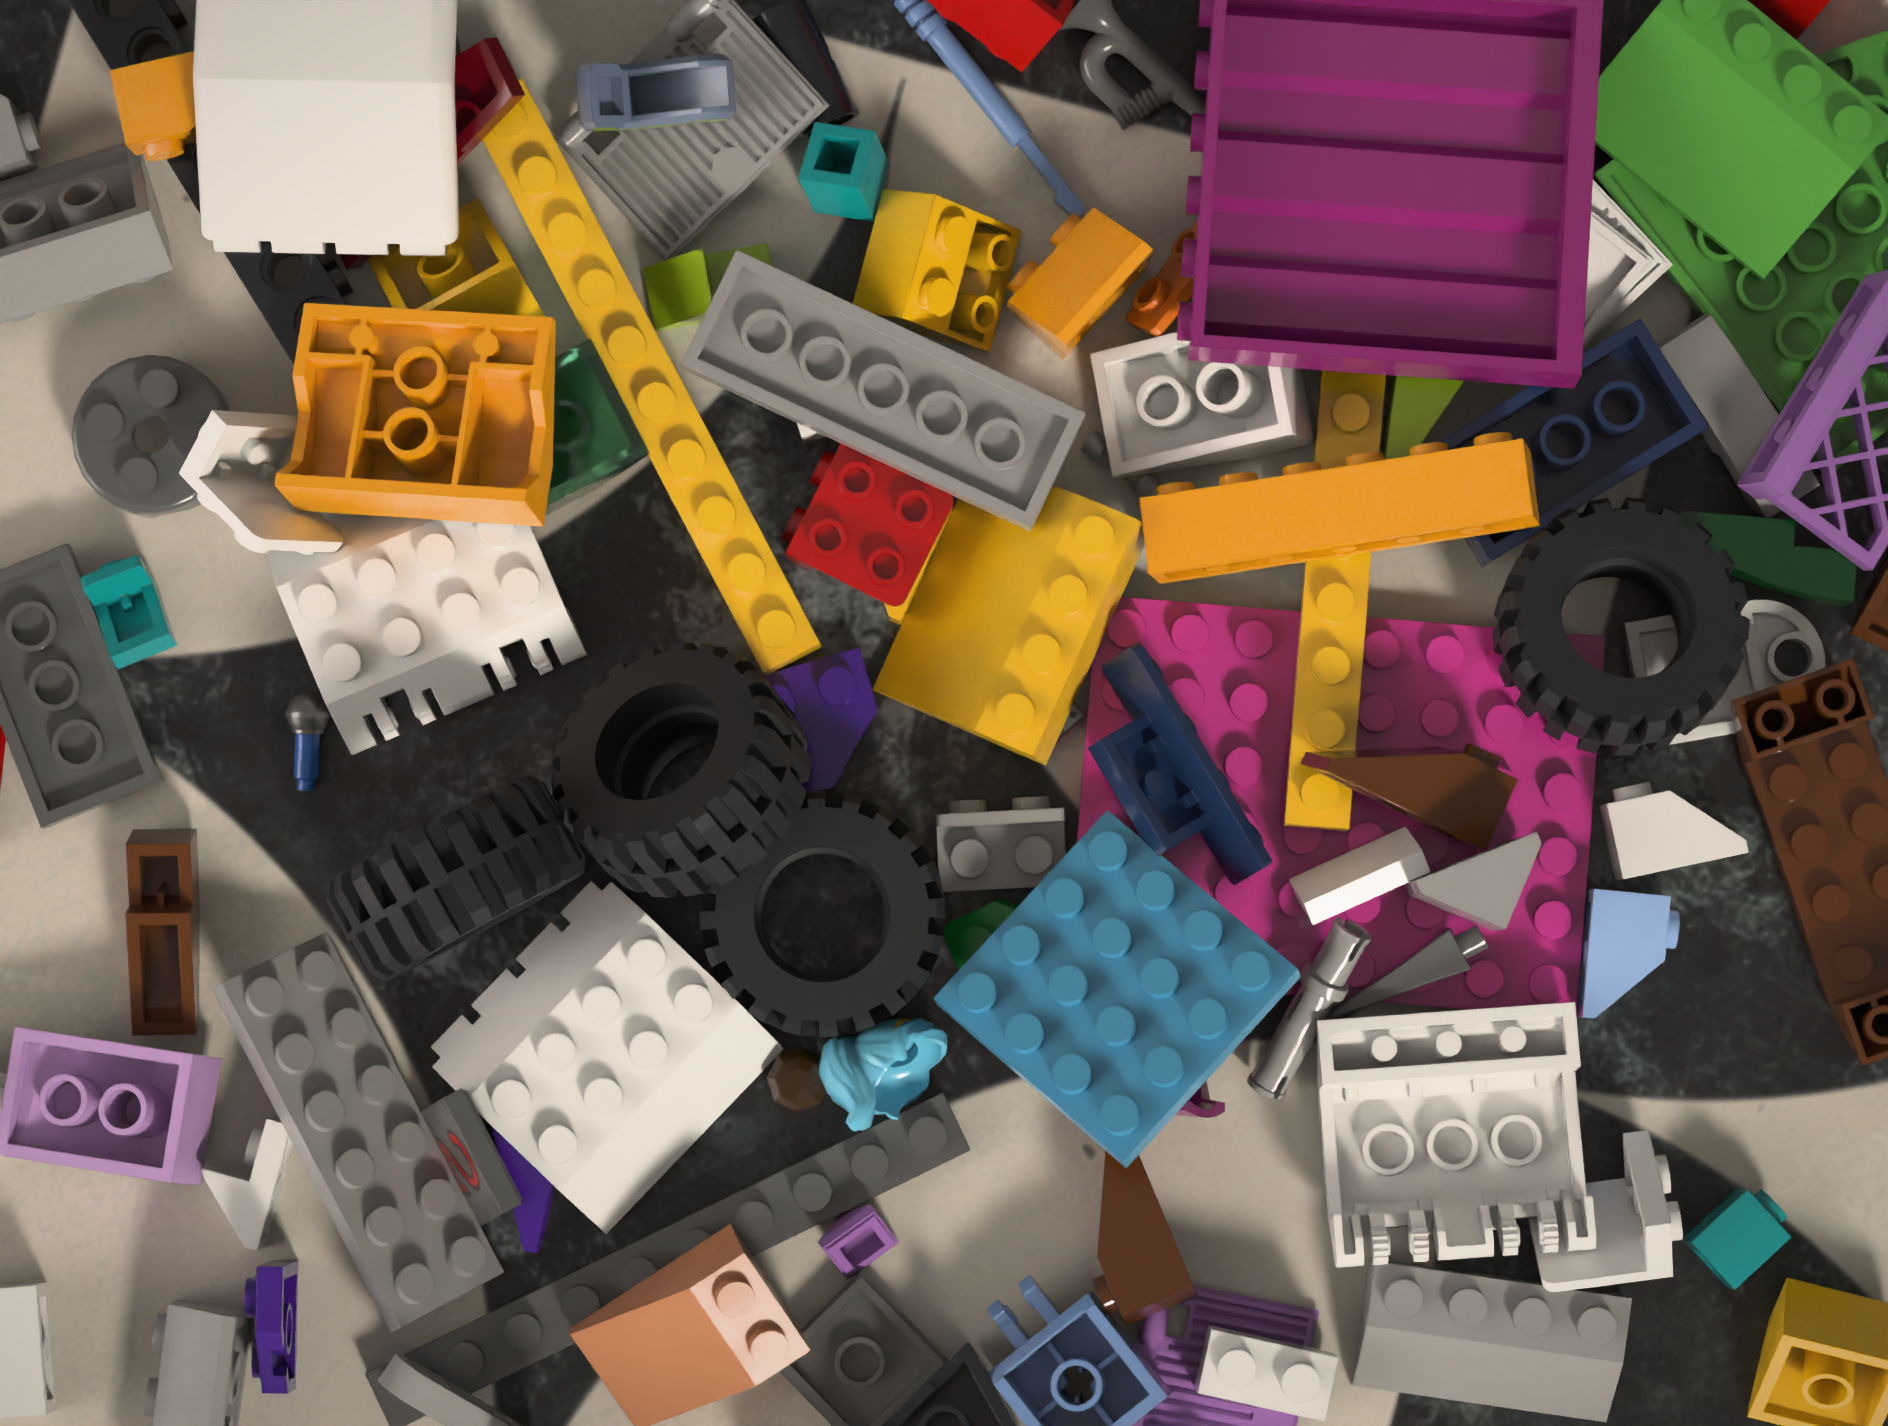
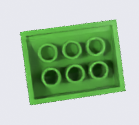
[1595,0,1888,280]

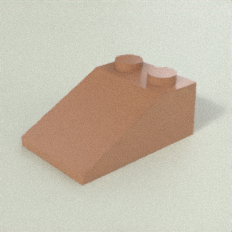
[568,1224,811,1426]

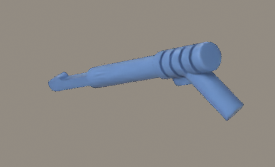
[890,0,1085,217]

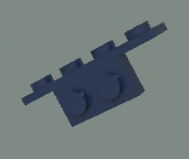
[1088,642,1272,885]

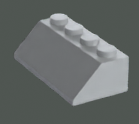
[0,143,174,324]
[1351,1258,1632,1422]
[144,1300,253,1426]

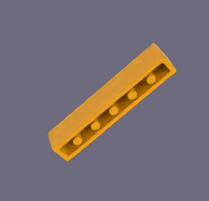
[1139,432,1540,584]

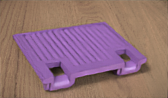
[1132,1285,1319,1426]

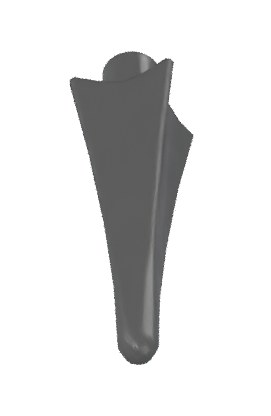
[1325,925,1489,1020]

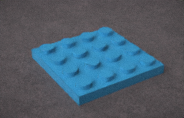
[934,810,1301,1168]

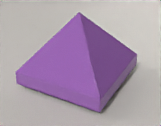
[818,1204,899,1279]

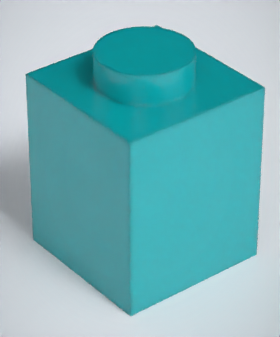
[798,122,890,222]
[1682,1187,1791,1290]

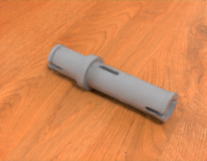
[1247,917,1372,1101]

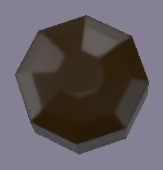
[767,1048,826,1112]

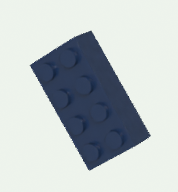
[1439,318,1708,567]

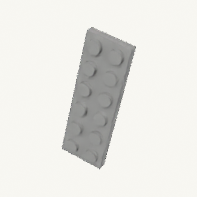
[681,250,1086,532]
[212,932,504,1333]

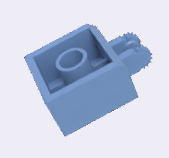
[987,1275,1172,1426]

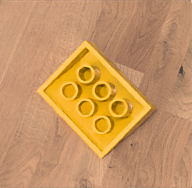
[872,486,1145,766]

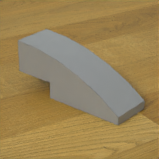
[1657,313,1820,518]

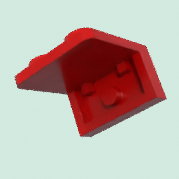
[781,443,953,607]

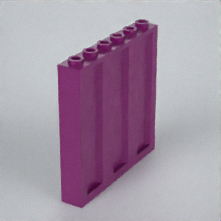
[1177,0,1603,389]

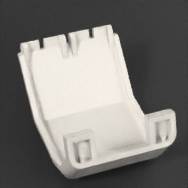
[193,0,459,256]

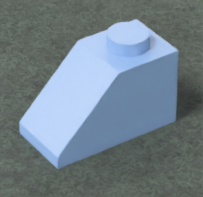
[1577,889,1680,1018]

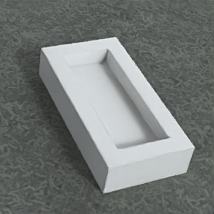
[1289,826,1431,925]

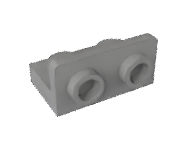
[936,796,1066,892]

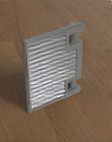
[555,0,830,260]

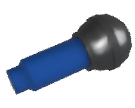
[286,692,331,791]

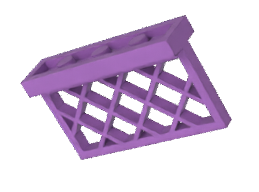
[1736,270,1888,571]

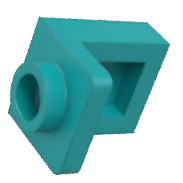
[80,555,177,669]

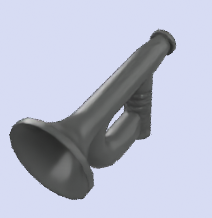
[1058,0,1205,130]

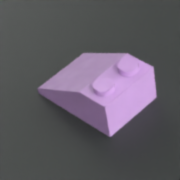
[0,1027,222,1185]

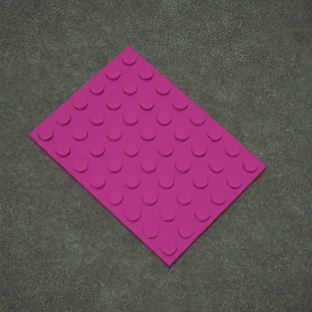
[1076,597,1605,1017]

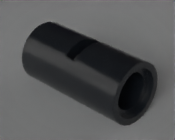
[752,0,859,140]

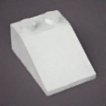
[1090,332,1315,478]

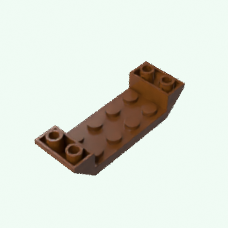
[1730,658,1888,1066]

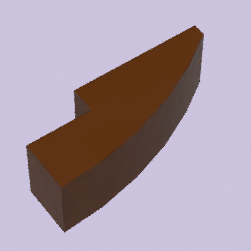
[125,828,200,1036]

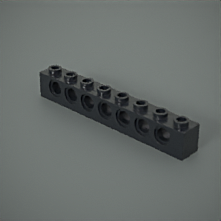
[68,0,354,365]

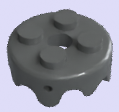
[71,355,230,518]

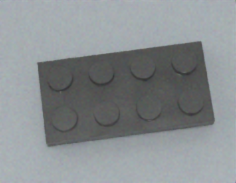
[0,543,164,829]

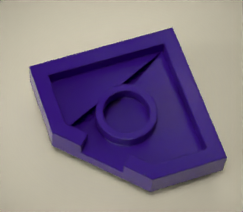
[763,647,878,792]
[244,1260,298,1394]

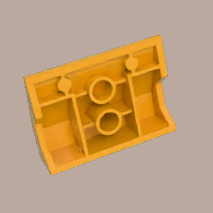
[274,303,556,527]

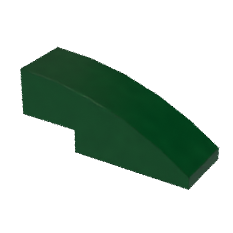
[1677,510,1857,607]

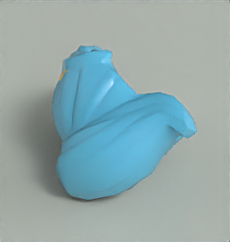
[819,1018,948,1131]

